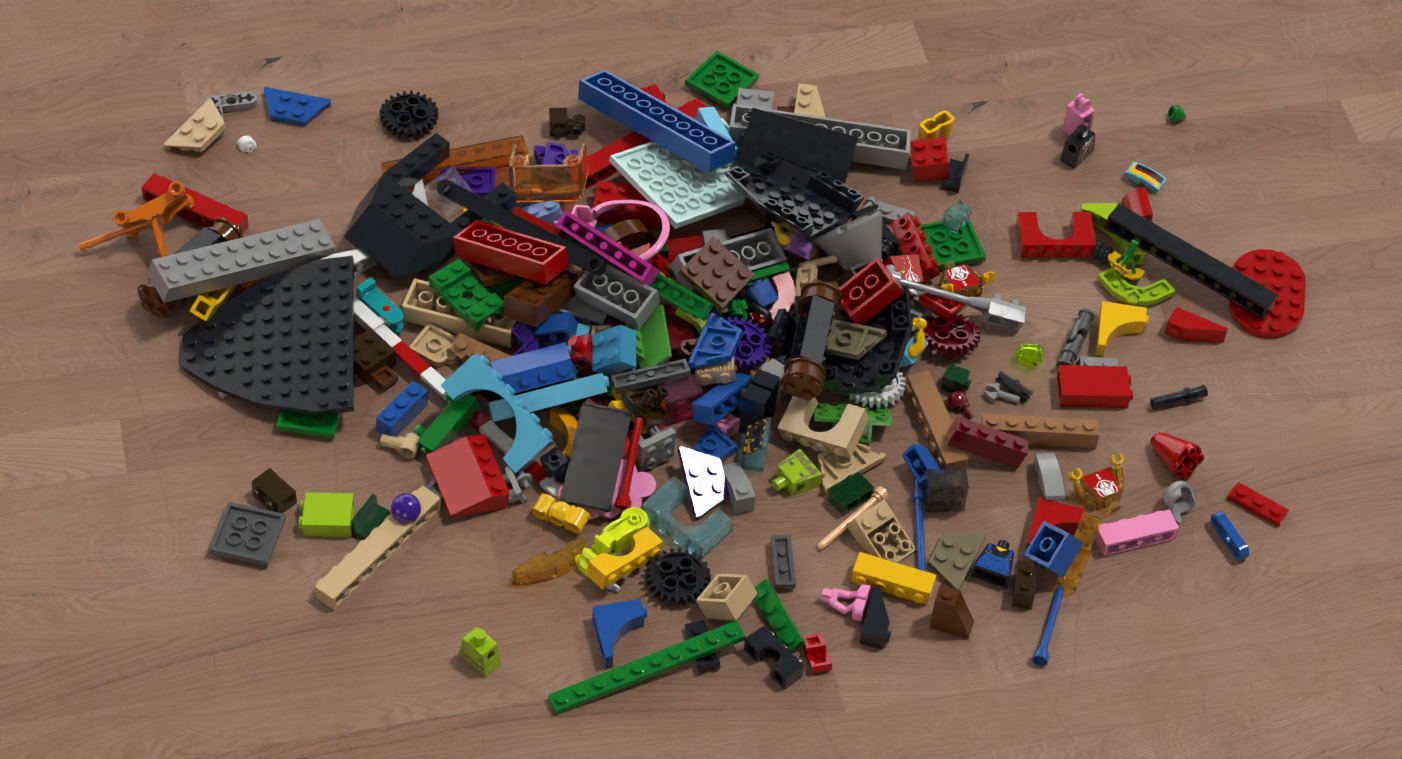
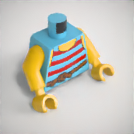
[899,317,928,368]

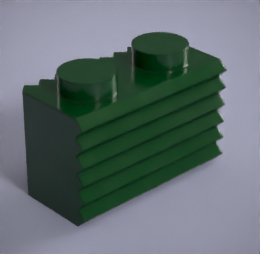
[828,472,874,515]

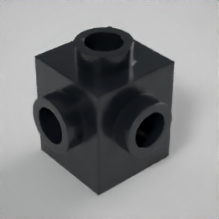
[540,447,570,483]

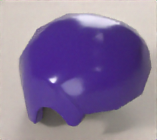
[391,493,421,523]

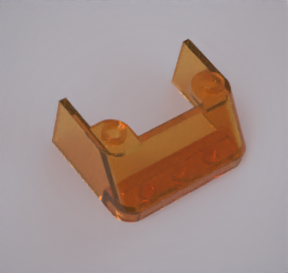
[509,143,589,202]

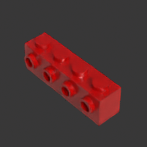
[890,212,940,284]

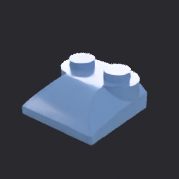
[522,198,563,225]

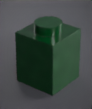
[941,363,972,393]

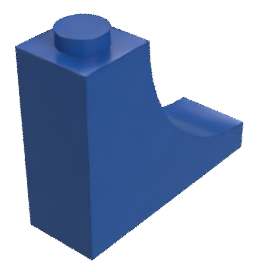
[592,599,647,668]

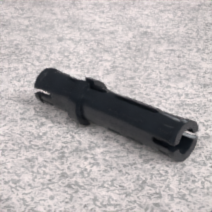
[1150,385,1208,410]

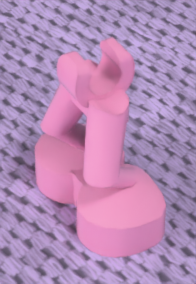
[822,584,871,622]

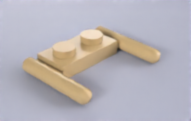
[794,255,838,305]

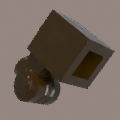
[549,108,585,136]

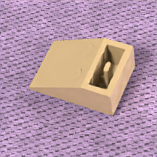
[846,499,917,563]

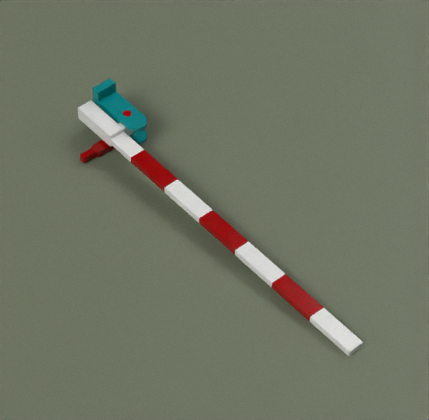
[354,277,562,502]

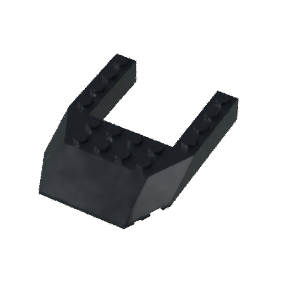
[344,133,516,279]

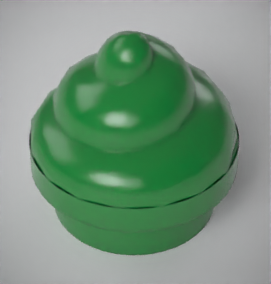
[1167,105,1186,123]

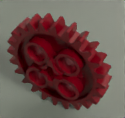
[923,314,981,357]

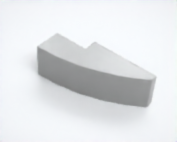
[1034,453,1065,500]

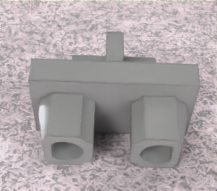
[502,465,533,504]

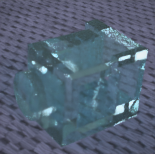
[943,200,972,234]

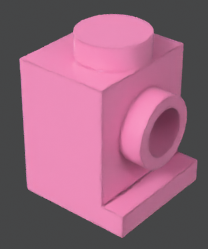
[714,413,740,437]

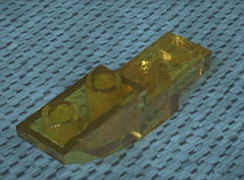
[1057,512,1102,591]
[512,537,586,586]

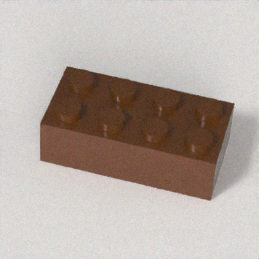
[504,270,577,327]

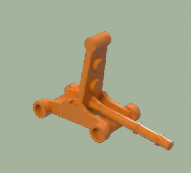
[78,181,195,258]

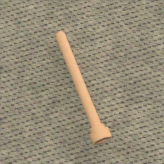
[818,486,889,550]

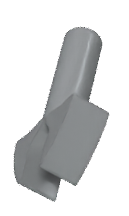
[983,383,1020,404]

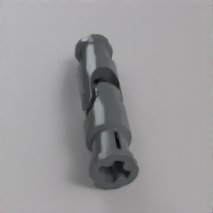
[1056,308,1095,369]

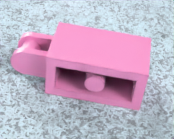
[1063,93,1095,136]

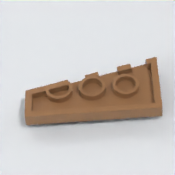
[450,333,511,368]

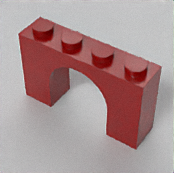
[1016,212,1096,258]

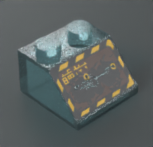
[738,417,772,472]

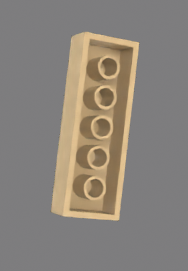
[402,278,519,348]

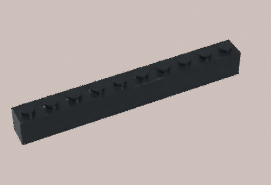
[1105,204,1278,320]

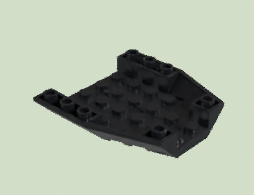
[725,150,865,243]
[795,285,912,395]

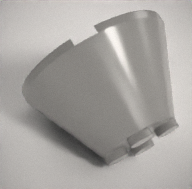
[813,209,883,271]

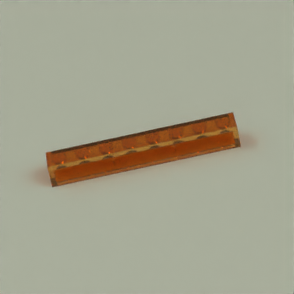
[381,135,529,186]

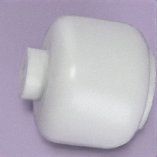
[237,136,257,153]

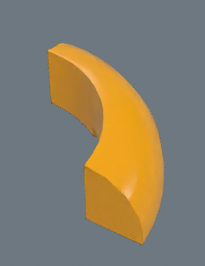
[550,405,578,458]

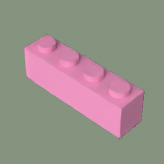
[1094,509,1179,556]

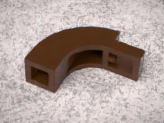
[602,219,656,246]

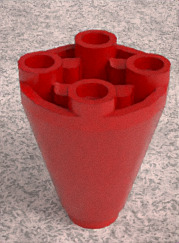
[1150,432,1204,480]

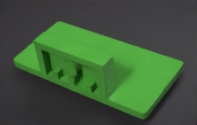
[625,304,672,369]
[814,402,892,443]

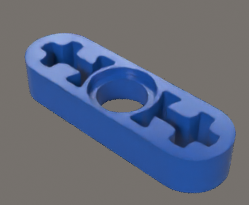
[1211,511,1249,561]

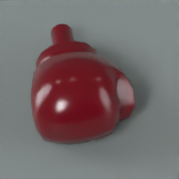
[946,390,974,419]

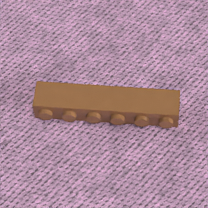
[905,371,968,475]
[981,414,1099,449]

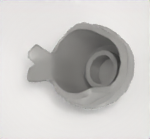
[1164,480,1196,523]

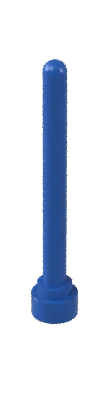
[1032,586,1064,666]

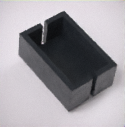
[739,369,780,437]

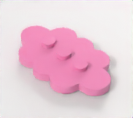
[558,459,656,520]

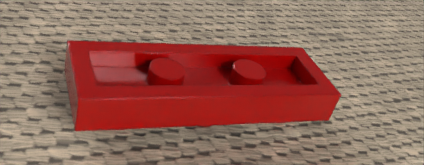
[1227,482,1289,527]

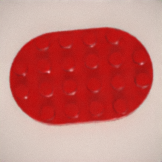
[1229,249,1306,338]

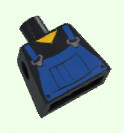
[971,540,1015,589]

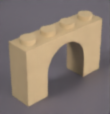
[778,396,869,457]

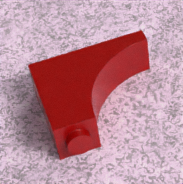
[1025,497,1087,551]

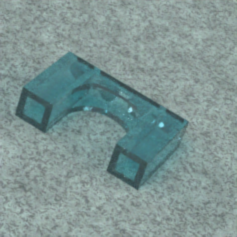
[642,476,733,558]

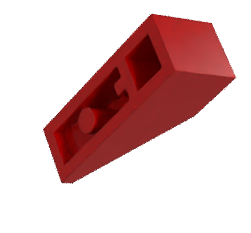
[1165,307,1228,343]

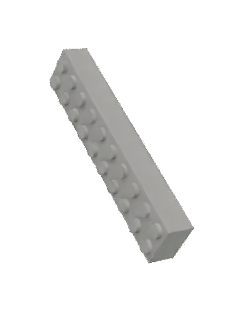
[729,104,911,169]
[147,219,336,303]

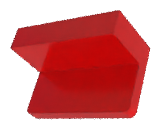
[665,235,704,261]

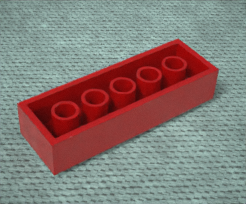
[453,220,569,284]

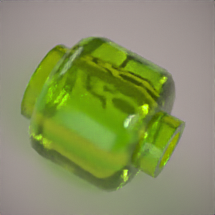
[1015,342,1044,367]

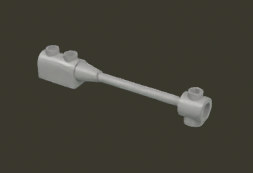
[887,265,1026,331]

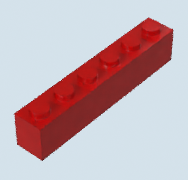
[141,173,249,235]

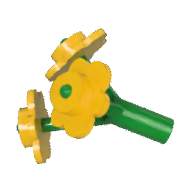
[1108,240,1145,281]

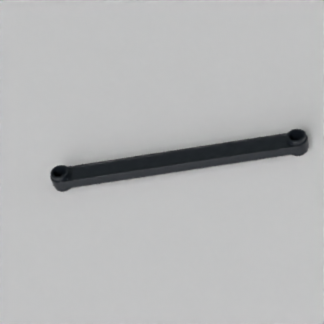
[437,179,606,276]

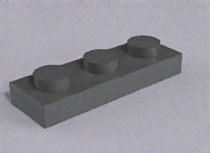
[770,535,796,589]

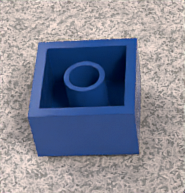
[1023,521,1083,578]

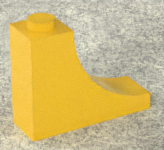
[1095,301,1149,357]

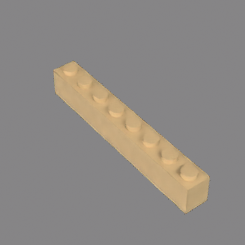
[315,485,441,610]

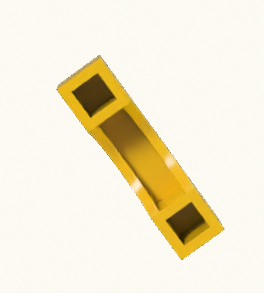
[586,527,663,589]

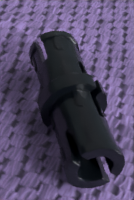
[995,371,1033,402]

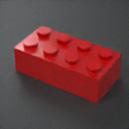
[593,181,662,230]

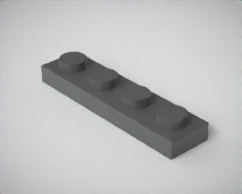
[611,359,691,394]

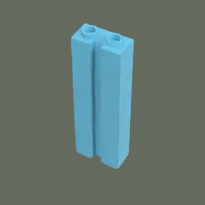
[488,373,610,422]

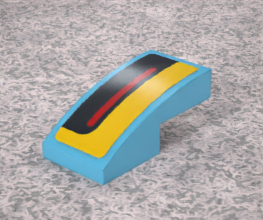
[1124,161,1166,193]

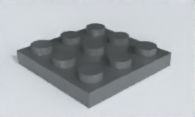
[209,502,286,566]

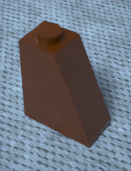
[930,585,974,639]

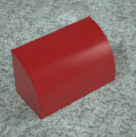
[1122,188,1153,222]

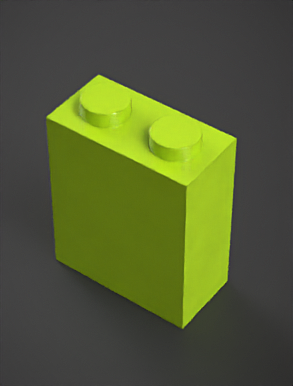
[299,492,355,537]

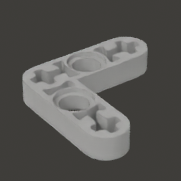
[205,92,258,140]

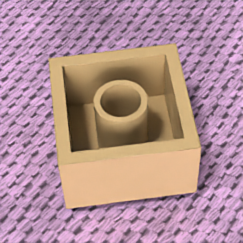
[696,574,758,620]

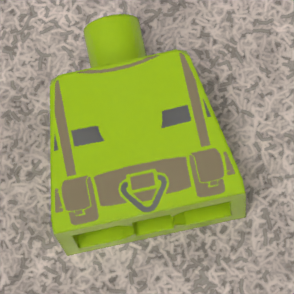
[772,449,822,495]
[459,627,501,677]

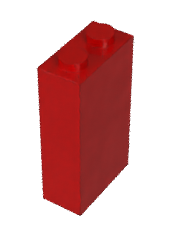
[1056,365,1133,408]

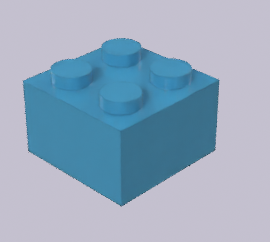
[592,325,636,376]

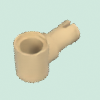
[380,433,420,459]

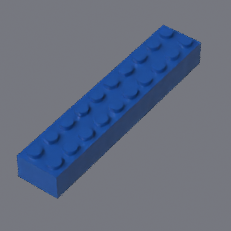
[578,69,736,173]

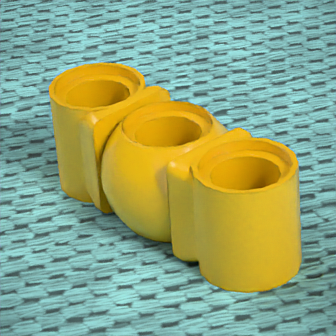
[531,494,590,534]

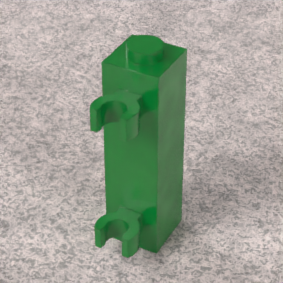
[413,391,480,456]

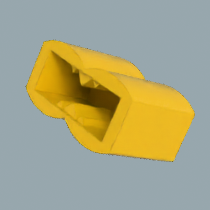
[917,111,955,140]

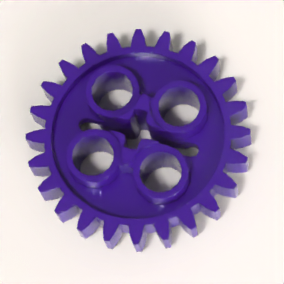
[721,316,772,371]

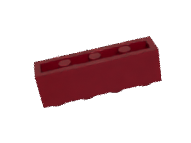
[663,302,694,362]
[947,416,1028,469]

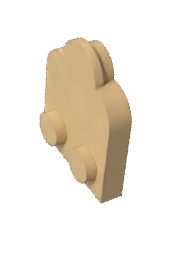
[409,322,460,367]

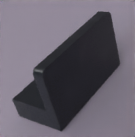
[941,153,969,193]

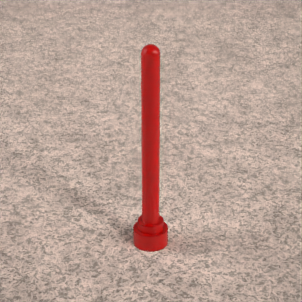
[615,417,643,510]

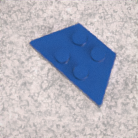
[264,87,331,127]
[688,313,743,369]

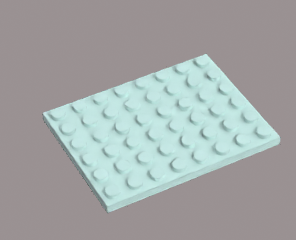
[609,118,754,229]

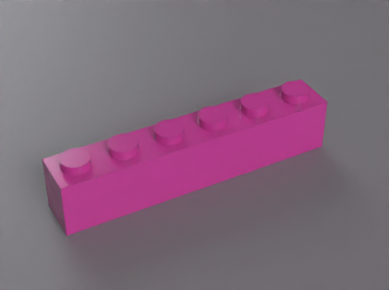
[556,210,661,286]

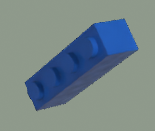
[692,373,751,425]

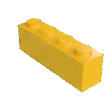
[851,552,937,605]

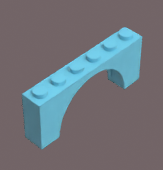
[441,354,555,473]

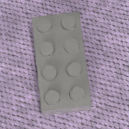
[574,263,660,330]

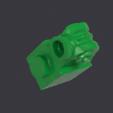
[726,299,748,322]

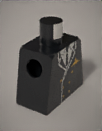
[1060,125,1096,169]

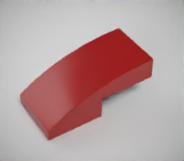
[802,633,832,674]

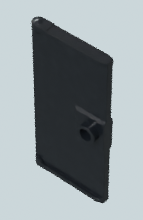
[560,402,633,512]

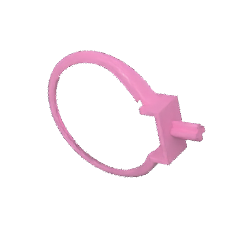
[553,200,670,261]

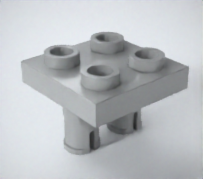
[630,425,676,472]

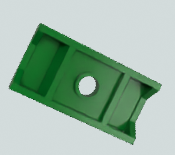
[429,259,504,332]

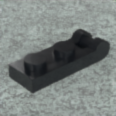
[684,620,720,673]

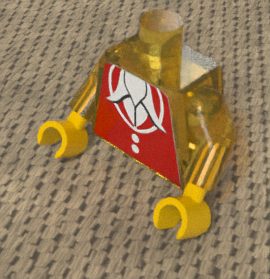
[938,261,996,297]
[1067,454,1124,514]

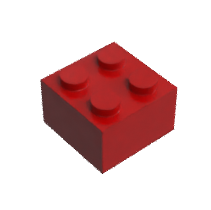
[910,137,950,182]

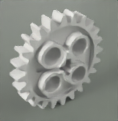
[848,370,905,408]

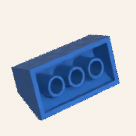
[490,342,576,399]

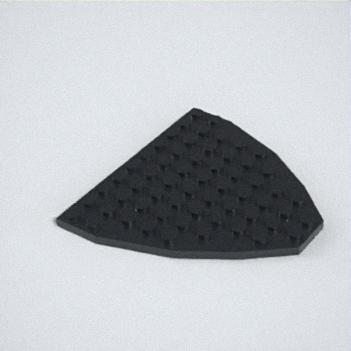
[181,255,354,416]

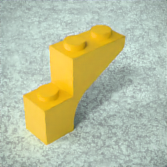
[190,285,236,321]

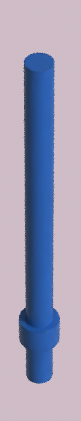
[912,479,925,571]

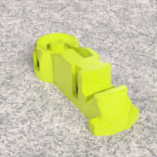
[575,507,650,577]

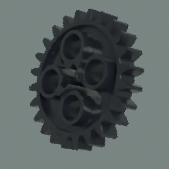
[380,90,438,139]
[645,547,711,607]

